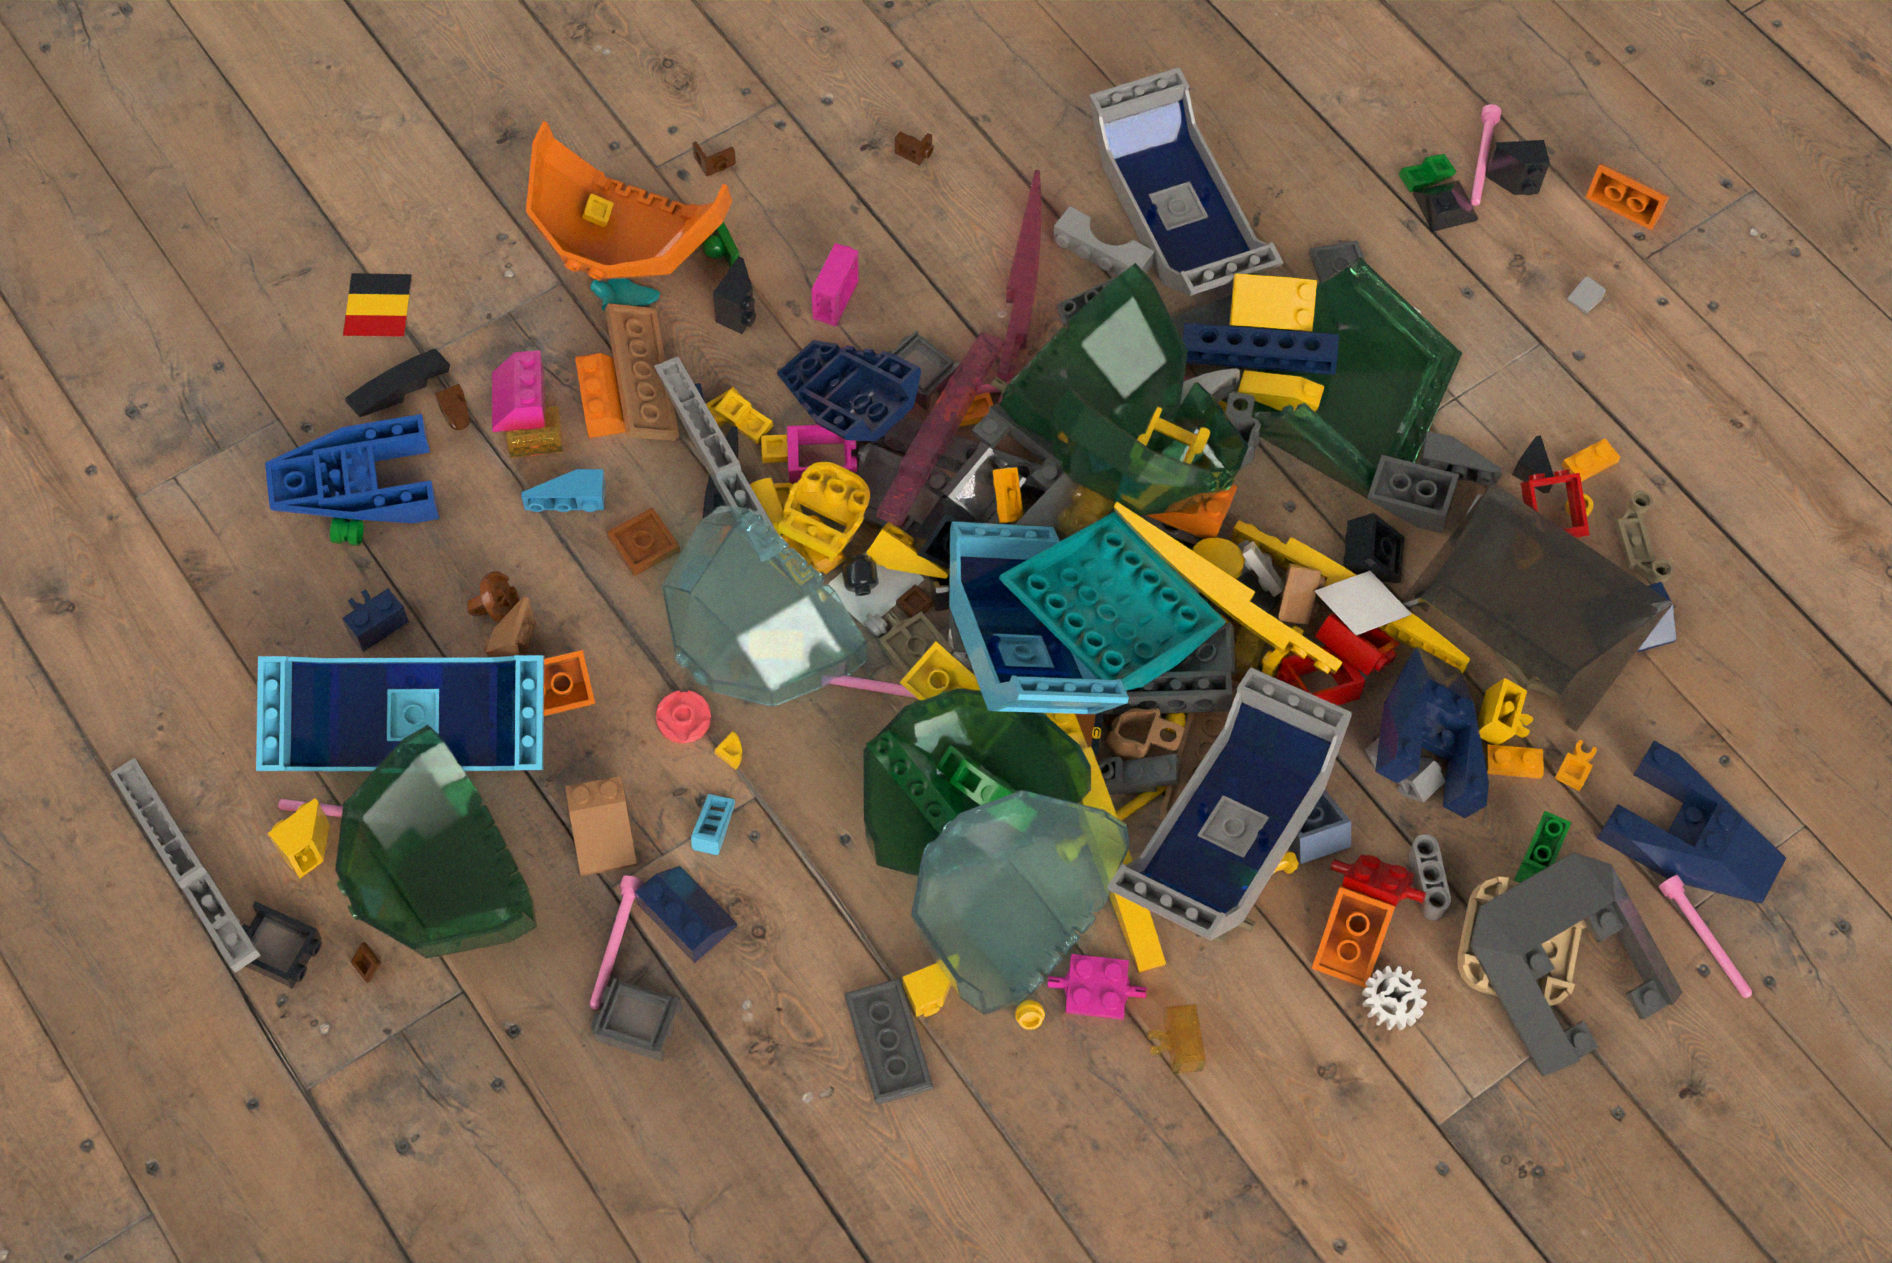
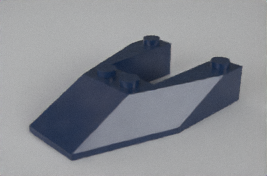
[1375,647,1489,818]
[1597,740,1786,904]

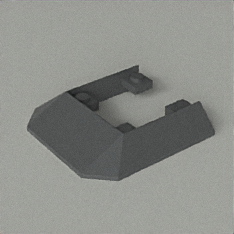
[903,401,1109,590]
[1470,852,1682,1076]

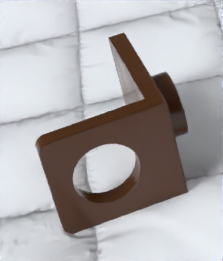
[692,141,736,177]

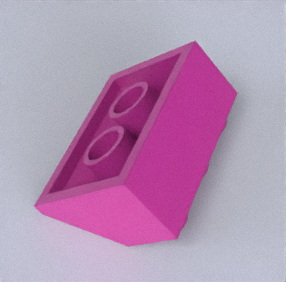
[492,350,545,432]

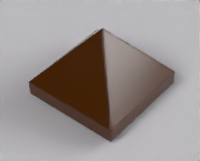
[350,942,381,983]

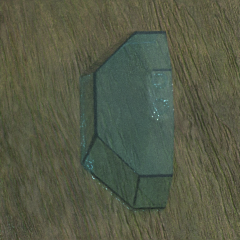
[661,505,867,707]
[911,790,1130,1015]

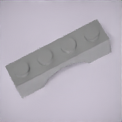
[1053,206,1155,286]

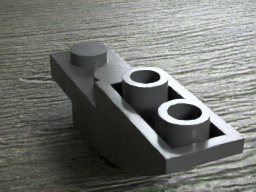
[1066,754,1180,794]

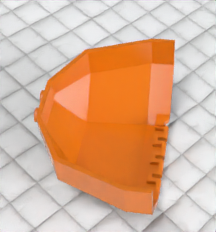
[526,121,732,280]

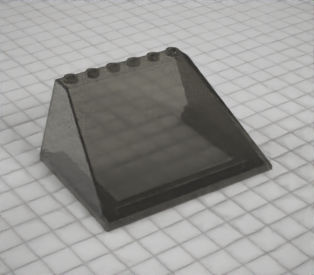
[1400,482,1673,732]

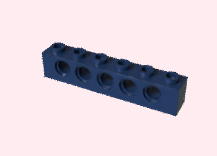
[1181,323,1339,375]

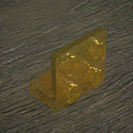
[506,406,563,458]

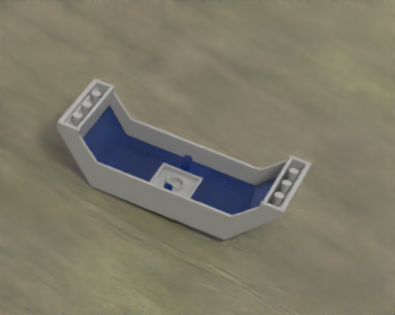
[1089,67,1283,296]
[1107,667,1351,941]

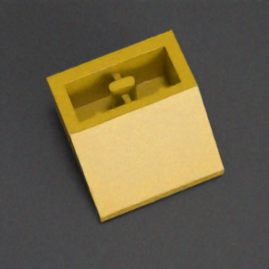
[268,798,330,879]

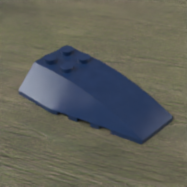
[777,340,921,441]

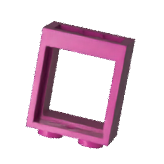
[811,243,859,327]
[787,425,857,484]

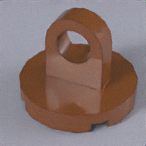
[467,571,520,623]

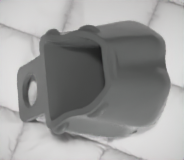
[1209,392,1261,471]

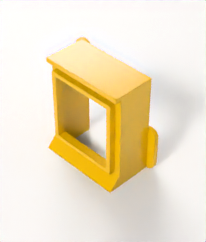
[1128,407,1210,492]

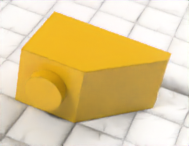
[902,955,958,1017]

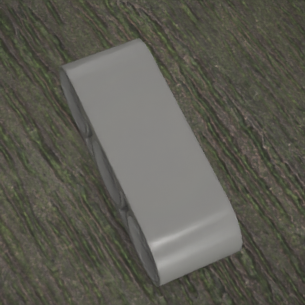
[1408,834,1451,921]

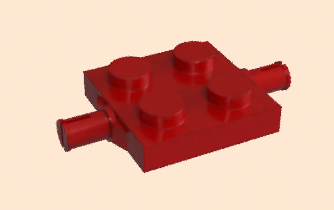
[1330,854,1427,906]

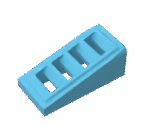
[691,794,735,855]

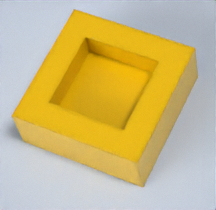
[582,193,614,228]
[761,434,788,463]

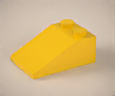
[1230,274,1317,332]

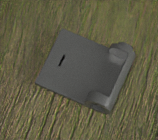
[855,442,927,529]

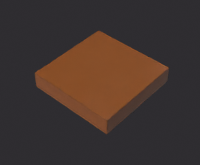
[607,507,680,576]

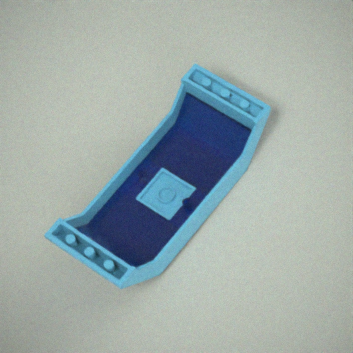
[949,521,1129,714]
[256,655,544,772]

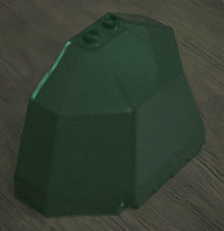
[998,262,1188,459]
[1050,382,1249,516]
[863,688,1091,878]
[335,725,537,959]

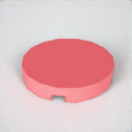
[656,690,711,744]

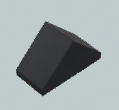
[1512,435,1554,494]

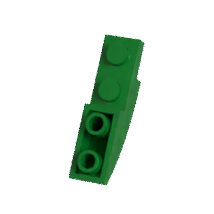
[936,745,1040,832]
[1513,811,1572,883]

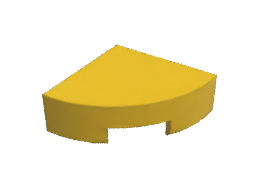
[714,731,743,770]

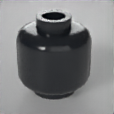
[842,555,879,596]

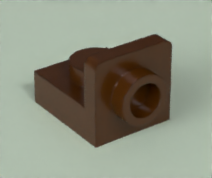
[895,131,934,166]

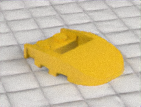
[777,462,870,562]

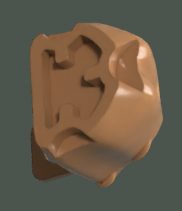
[1106,708,1184,761]

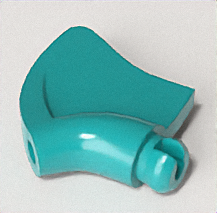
[590,279,660,312]

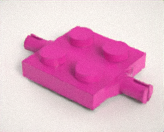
[1047,954,1147,1020]

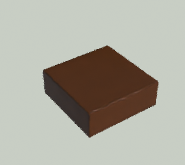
[896,584,934,618]

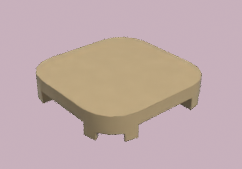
[1457,876,1586,1006]

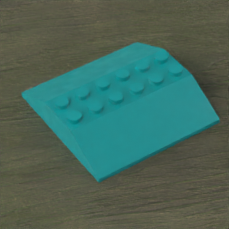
[999,512,1226,690]

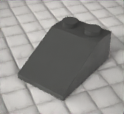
[1367,455,1459,534]

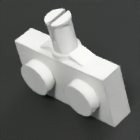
[1242,541,1284,597]

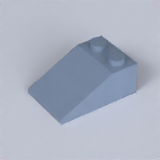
[1262,773,1351,864]

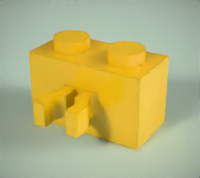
[1477,678,1533,745]

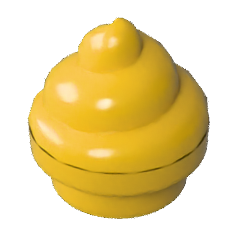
[1015,999,1045,1029]

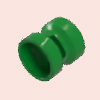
[330,517,364,546]

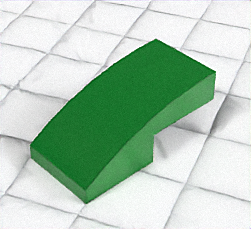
[1398,154,1456,192]

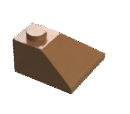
[484,597,536,668]

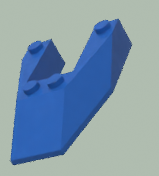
[265,414,439,523]

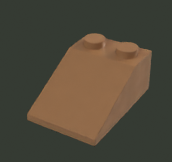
[1276,563,1325,624]
[565,776,637,877]

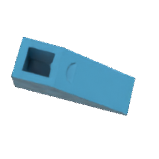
[522,469,606,512]

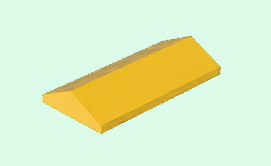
[899,641,1019,756]

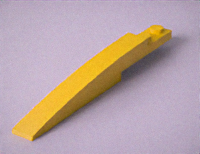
[1114,502,1342,674]
[1231,520,1470,675]
[1043,713,1166,973]

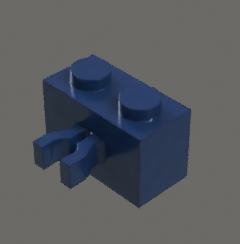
[342,588,409,652]

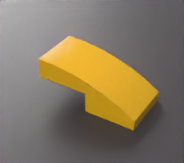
[715,390,774,445]

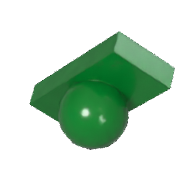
[702,221,740,268]

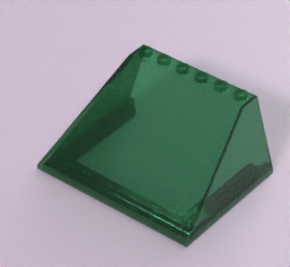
[1238,257,1462,498]

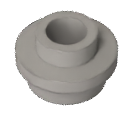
[863,613,887,638]

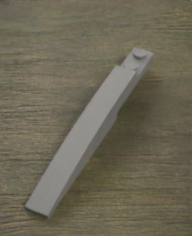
[654,356,786,563]
[110,758,261,973]

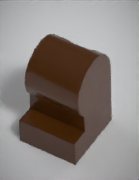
[435,384,470,430]

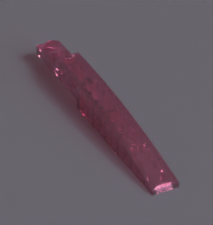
[997,170,1041,382]
[876,332,1005,527]

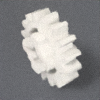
[1362,966,1427,1030]

